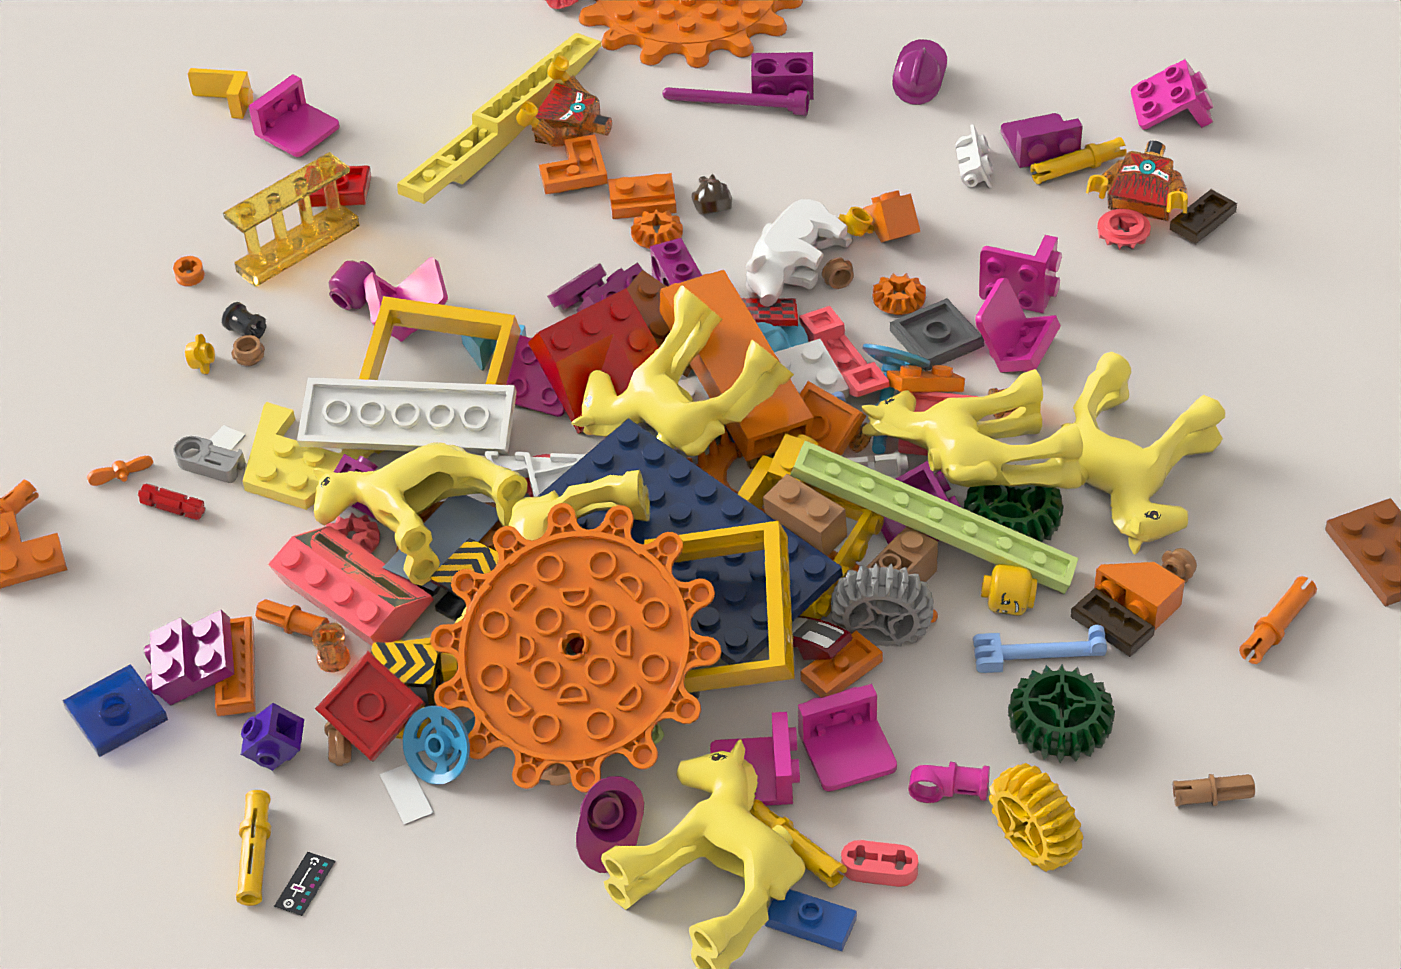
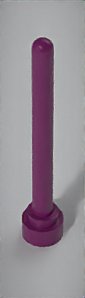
[662,87,810,116]

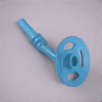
[862,344,930,454]
[403,706,475,785]

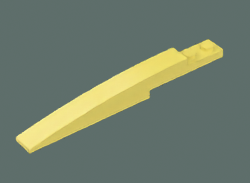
[397,33,601,204]

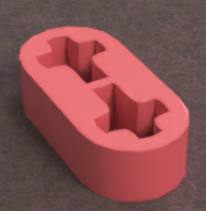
[841,840,919,887]

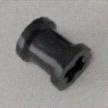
[221,302,267,339]

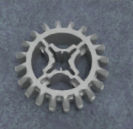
[831,563,934,647]

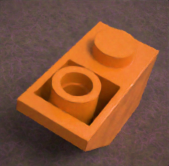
[863,190,921,243]
[1094,562,1185,630]

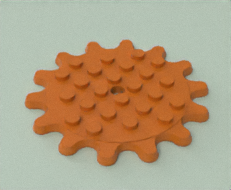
[579,0,803,68]
[430,503,722,793]

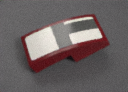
[792,616,853,660]

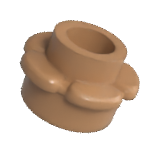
[822,257,854,289]
[231,335,265,366]
[1161,548,1197,583]

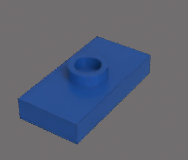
[765,889,857,951]

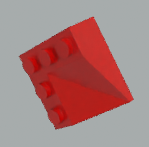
[528,288,659,434]

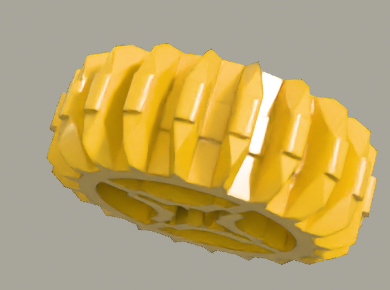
[989,763,1084,872]

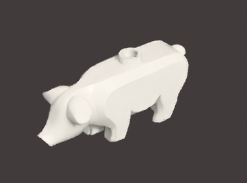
[745,199,853,307]

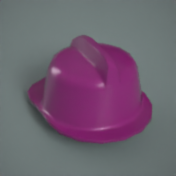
[892,39,947,105]
[576,776,645,873]

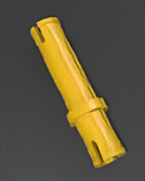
[1030,137,1127,184]
[236,790,271,906]
[749,799,847,888]

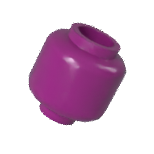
[328,260,376,310]

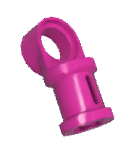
[908,761,990,803]

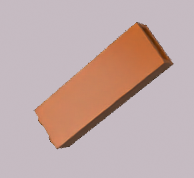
[660,269,814,461]

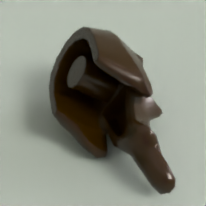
[691,174,732,214]

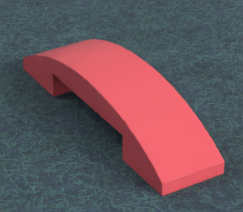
[799,306,890,397]

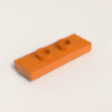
[215,616,256,717]

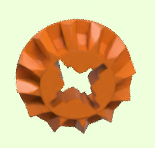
[631,208,683,249]
[872,273,926,315]

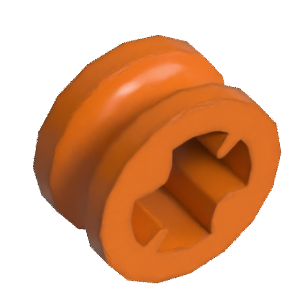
[173,256,205,286]

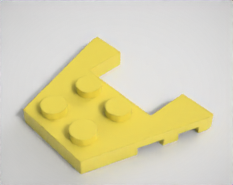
[242,402,384,510]

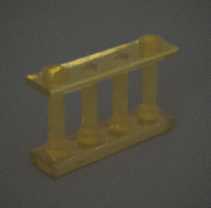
[223,152,360,288]

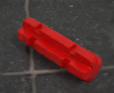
[138,483,206,520]

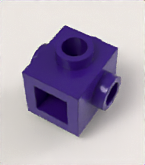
[240,703,305,771]

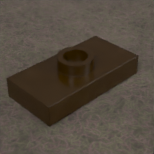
[1169,189,1237,244]
[1070,588,1155,657]

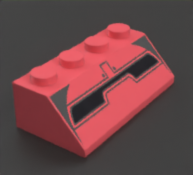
[268,525,434,646]

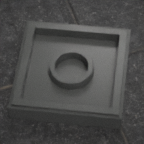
[890,298,984,371]

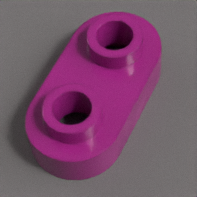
[547,263,607,310]

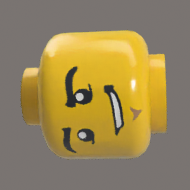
[981,564,1037,616]

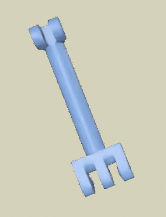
[973,625,1107,673]

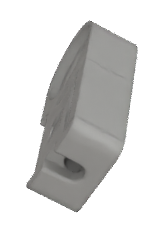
[173,436,246,483]

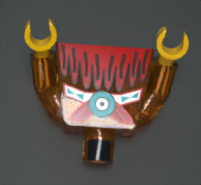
[516,55,612,147]
[1086,140,1188,221]

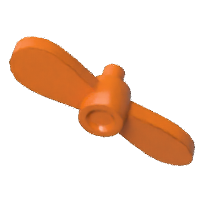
[87,455,154,486]

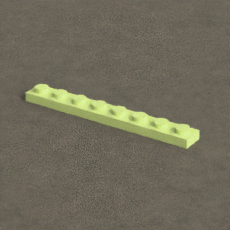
[790,441,1079,594]

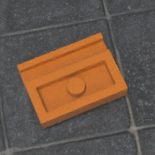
[608,173,677,219]

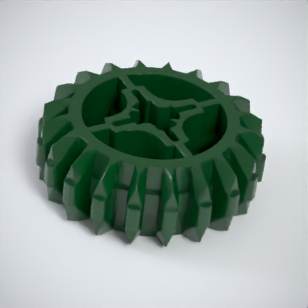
[964,464,1064,542]
[1008,664,1115,763]

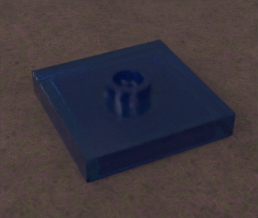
[62,664,168,758]

